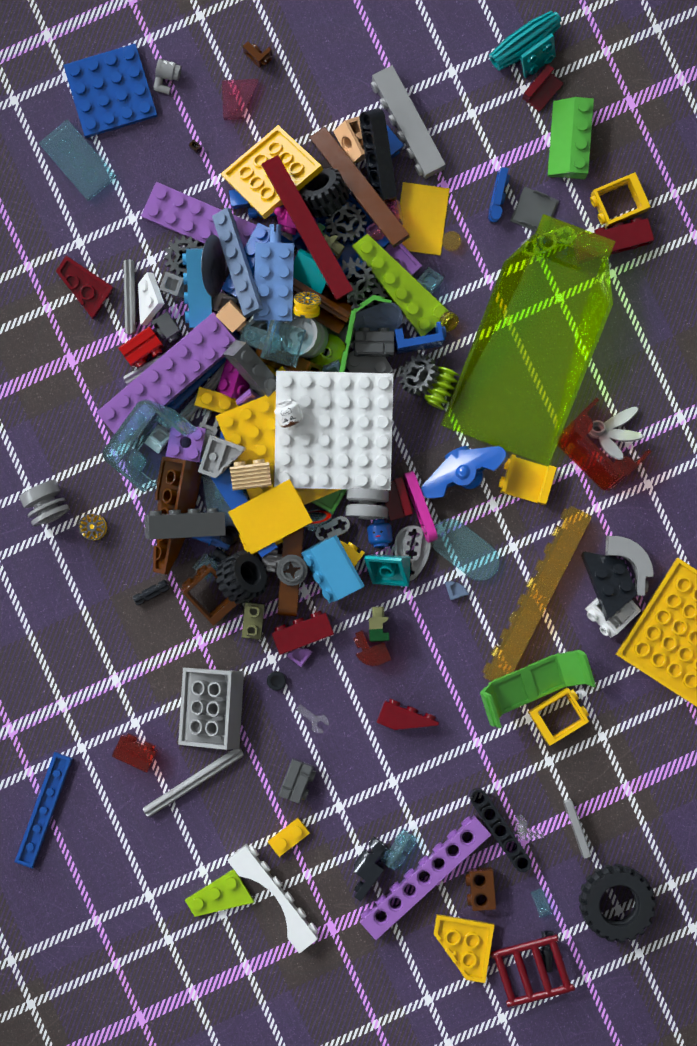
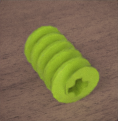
[424,367,460,410]

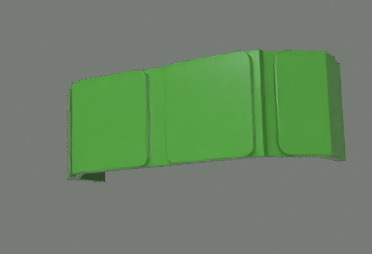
[339,295,392,372]
[480,650,596,729]

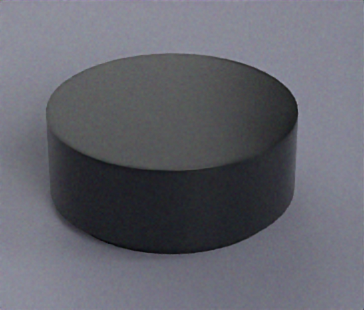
[220,526,240,545]
[267,671,286,691]

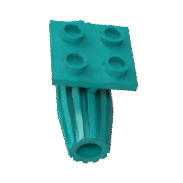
[489,11,562,78]

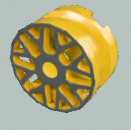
[293,291,321,318]
[78,513,108,541]

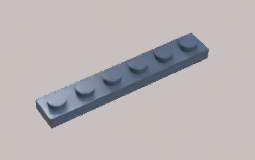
[212,207,263,318]

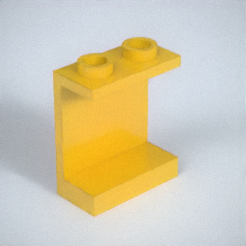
[498,454,557,505]

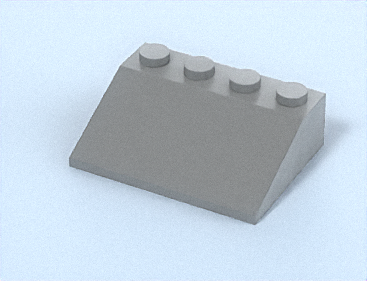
[178,668,244,750]

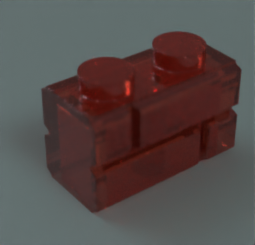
[112,733,158,773]

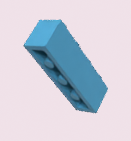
[182,248,212,328]

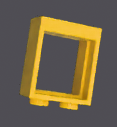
[590,172,651,229]
[527,688,589,746]

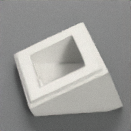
[144,424,170,454]

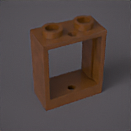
[181,563,237,626]

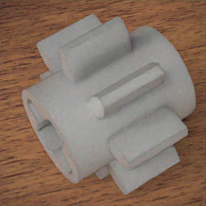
[262,549,282,572]

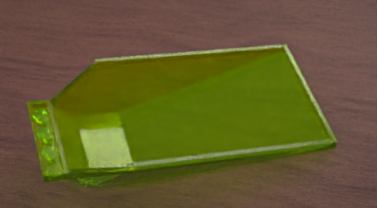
[441,214,616,466]

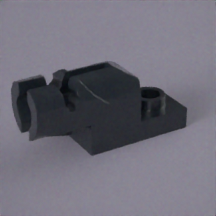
[353,837,388,902]

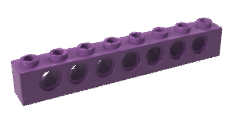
[360,815,491,940]

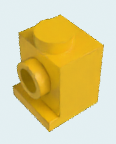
[340,541,365,567]

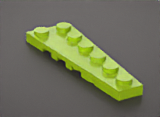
[352,234,451,336]

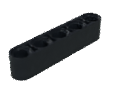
[359,108,397,204]
[469,788,532,872]

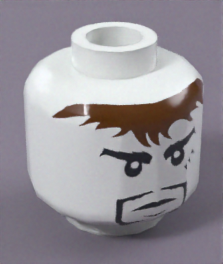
[274,399,303,430]

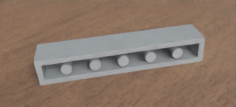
[370,65,446,180]

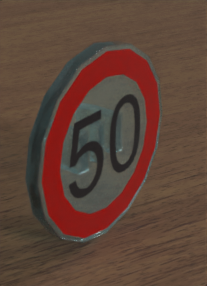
[304,510,333,531]

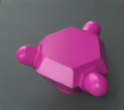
[274,207,315,235]

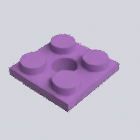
[166,422,206,463]

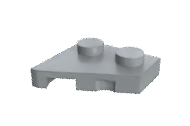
[198,435,246,478]

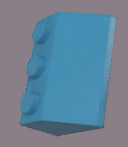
[301,535,364,603]

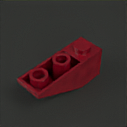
[376,698,439,730]

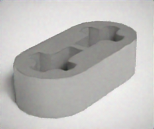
[315,516,350,541]

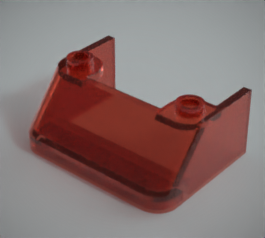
[556,398,652,491]

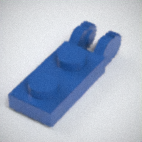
[488,167,510,223]

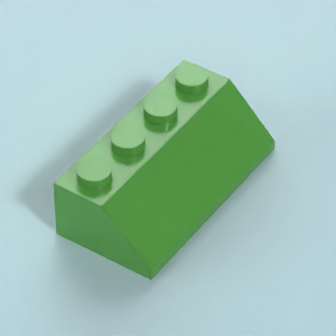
[547,97,594,179]

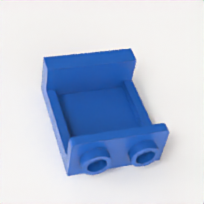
[394,322,447,354]

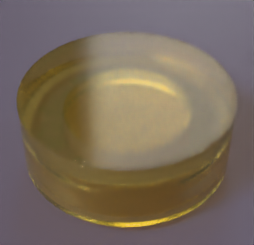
[442,231,461,251]
[439,311,459,331]

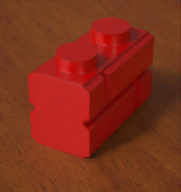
[118,326,164,368]

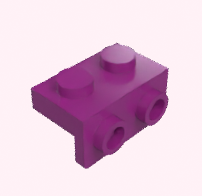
[217,359,249,399]

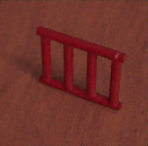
[490,935,575,1008]

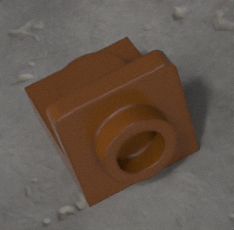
[243,41,273,68]

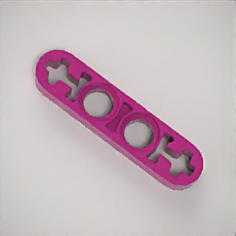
[403,471,438,543]

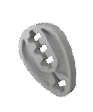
[394,525,431,581]

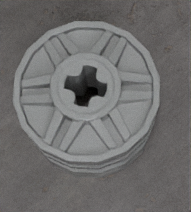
[19,479,70,527]

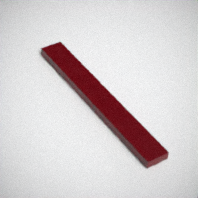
[261,155,353,300]

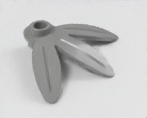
[588,407,644,460]

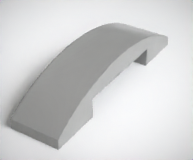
[159,271,238,312]

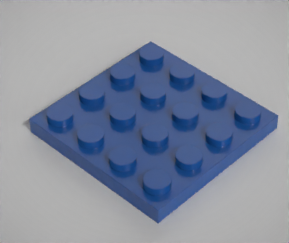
[63,43,158,138]

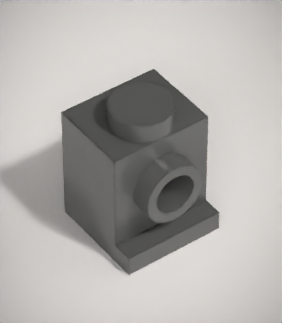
[151,312,181,343]

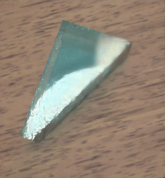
[531,888,551,918]

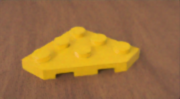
[433,914,494,983]

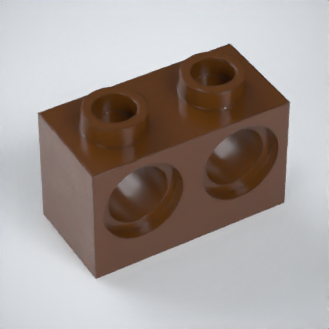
[465,867,496,911]

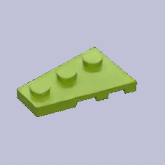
[185,869,255,917]

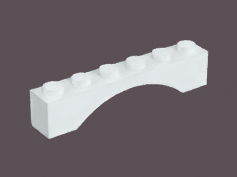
[227,844,319,954]

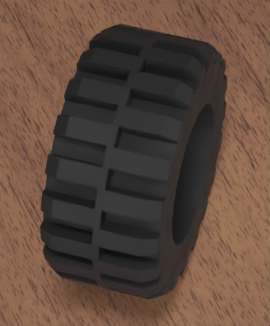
[579,864,657,943]

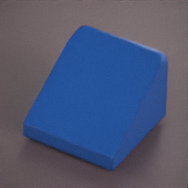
[229,190,251,210]

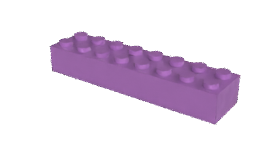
[96,312,239,442]

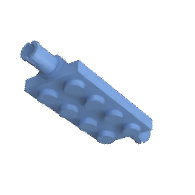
[253,224,294,341]

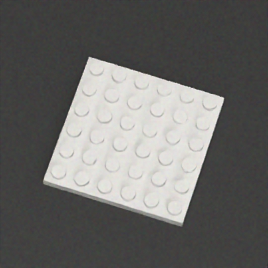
[274,371,393,490]

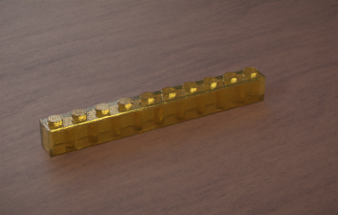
[482,506,592,681]

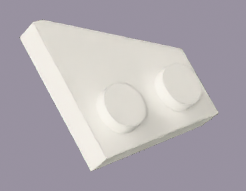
[138,272,165,325]

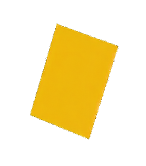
[398,182,450,255]
[228,479,313,554]

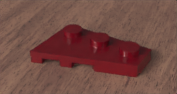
[56,256,114,319]

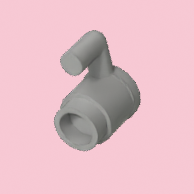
[154,58,182,95]

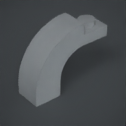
[605,536,653,596]

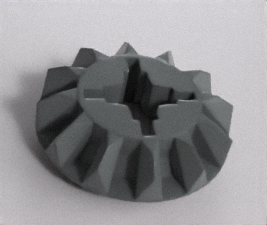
[276,555,307,586]

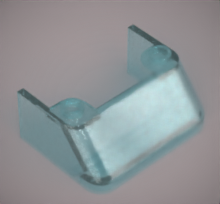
[103,399,197,493]

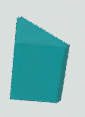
[364,554,411,587]

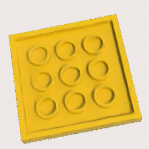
[221,125,324,219]

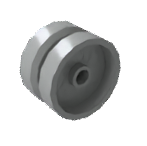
[279,314,328,359]
[345,488,389,520]

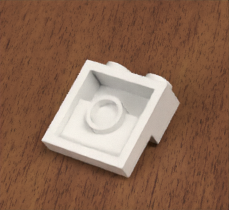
[585,598,641,638]

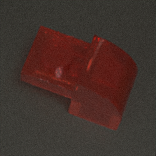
[353,630,392,666]

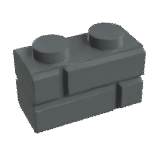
[354,327,394,357]
[278,758,316,804]

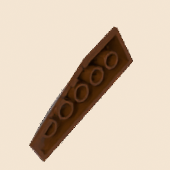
[153,456,202,575]

